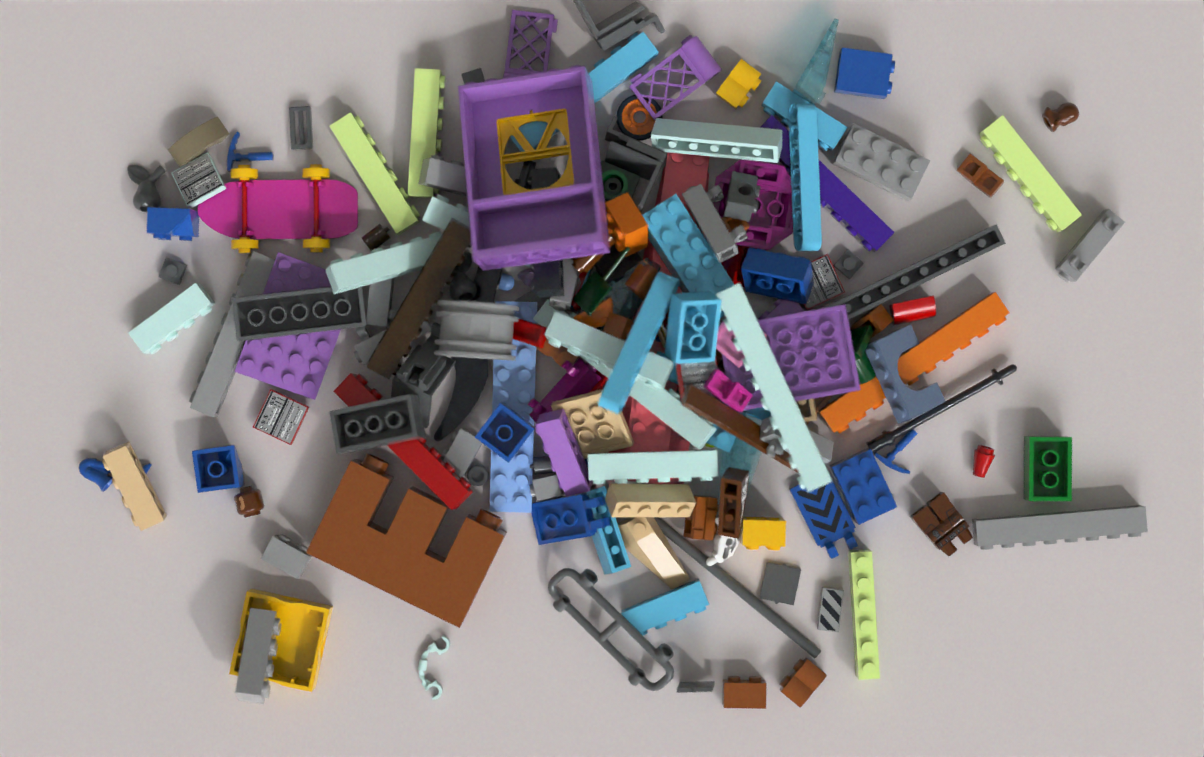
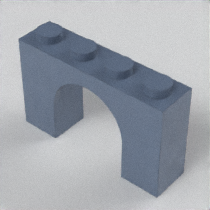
[865,324,946,424]

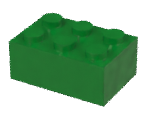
[1024,436,1072,501]

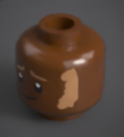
[234,486,264,518]

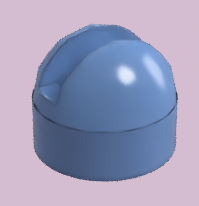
[498,273,514,291]

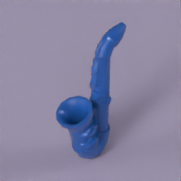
[79,458,152,492]

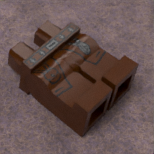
[910,492,973,556]

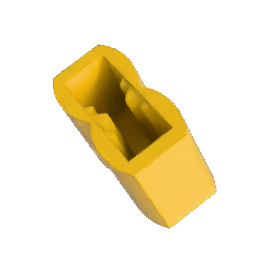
[715,59,762,110]

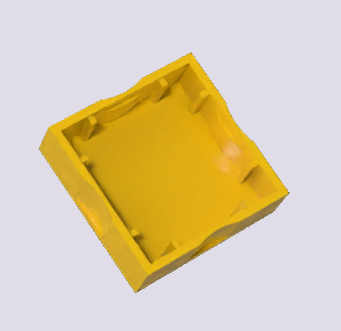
[229,588,333,692]

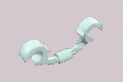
[418,635,450,700]

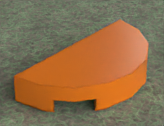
[573,297,614,328]

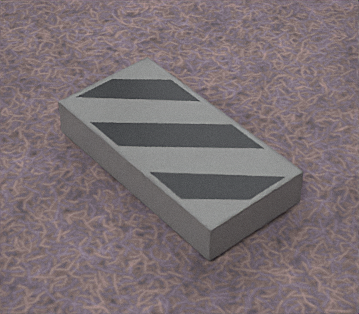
[817,587,844,632]

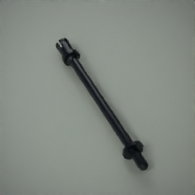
[866,364,1017,454]

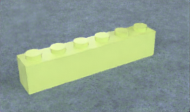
[408,68,446,198]
[330,112,420,235]
[979,115,1082,232]
[848,549,880,680]

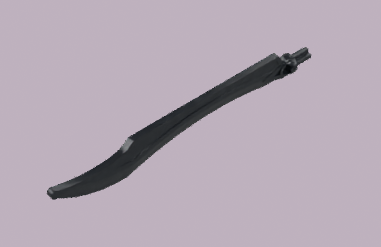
[434,161,536,441]

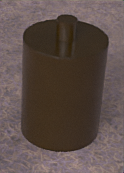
[361,224,391,251]

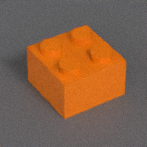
[605,192,648,257]

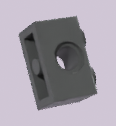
[724,171,760,221]

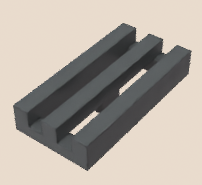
[289,106,313,150]

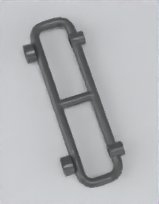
[548,568,674,691]

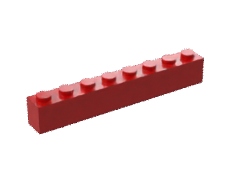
[333,373,473,510]

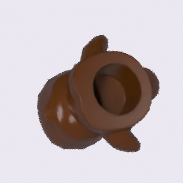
[1042,102,1079,132]

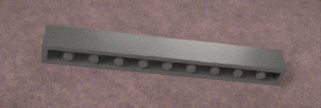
[821,224,1006,319]

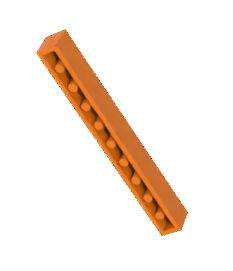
[818,292,1010,434]

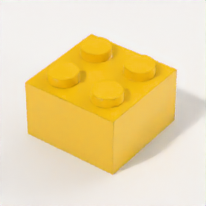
[740,516,786,550]

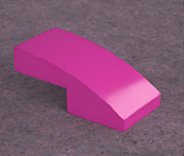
[703,369,753,412]

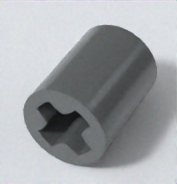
[530,455,554,475]

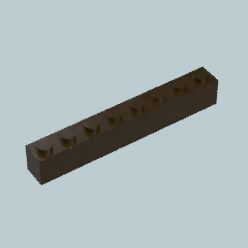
[367,217,472,379]

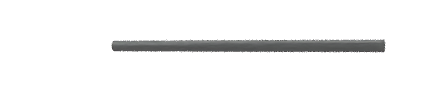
[654,517,821,659]

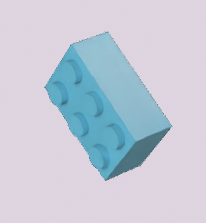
[665,292,722,364]

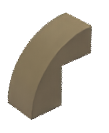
[168,116,229,167]

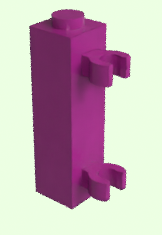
[528,358,601,422]

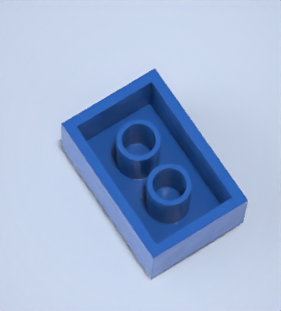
[741,248,814,304]
[830,448,897,525]

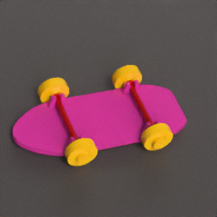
[197,164,358,253]

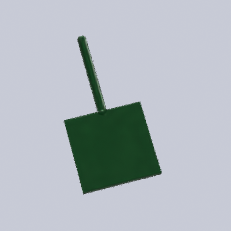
[573,247,630,316]

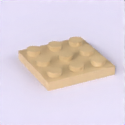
[551,389,634,458]

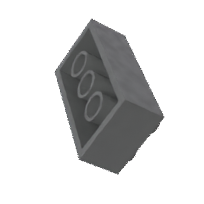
[329,394,425,454]

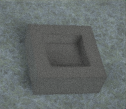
[833,250,864,279]
[159,257,187,285]

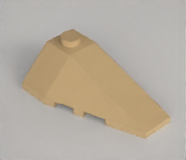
[617,517,690,589]

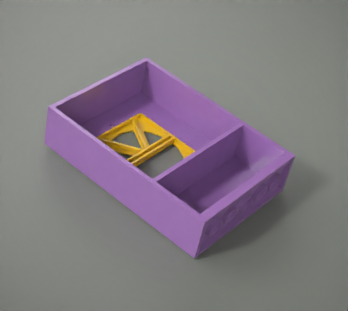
[458,65,610,271]

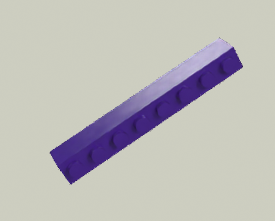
[760,115,895,252]

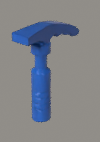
[227,132,273,172]
[873,429,917,474]

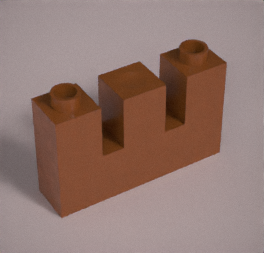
[306,453,507,628]

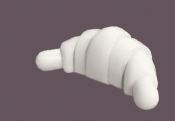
[706,517,739,566]

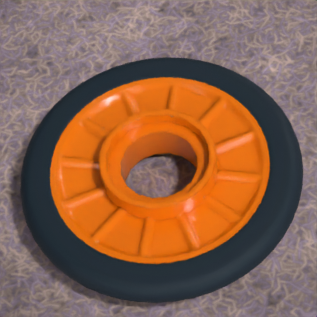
[617,94,663,140]

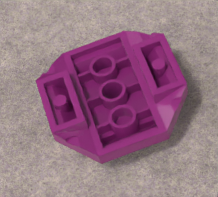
[712,159,793,251]

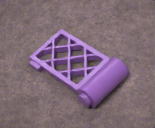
[503,10,558,79]
[629,35,722,121]

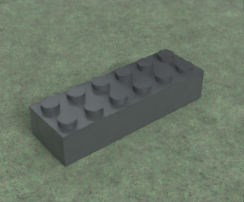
[231,286,366,341]

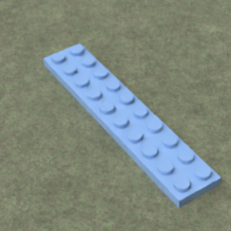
[489,301,538,513]

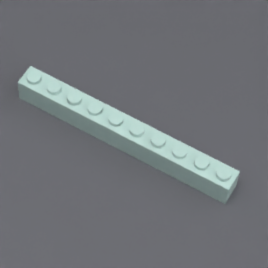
[716,283,832,492]
[533,299,716,449]

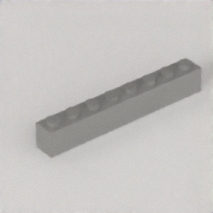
[189,251,275,417]
[972,505,1148,550]

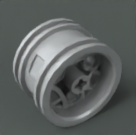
[434,301,519,361]

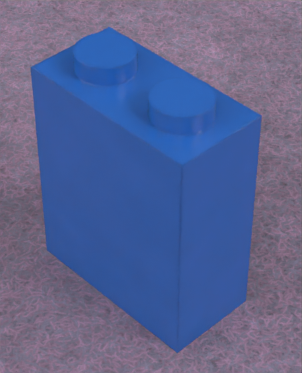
[834,47,895,99]

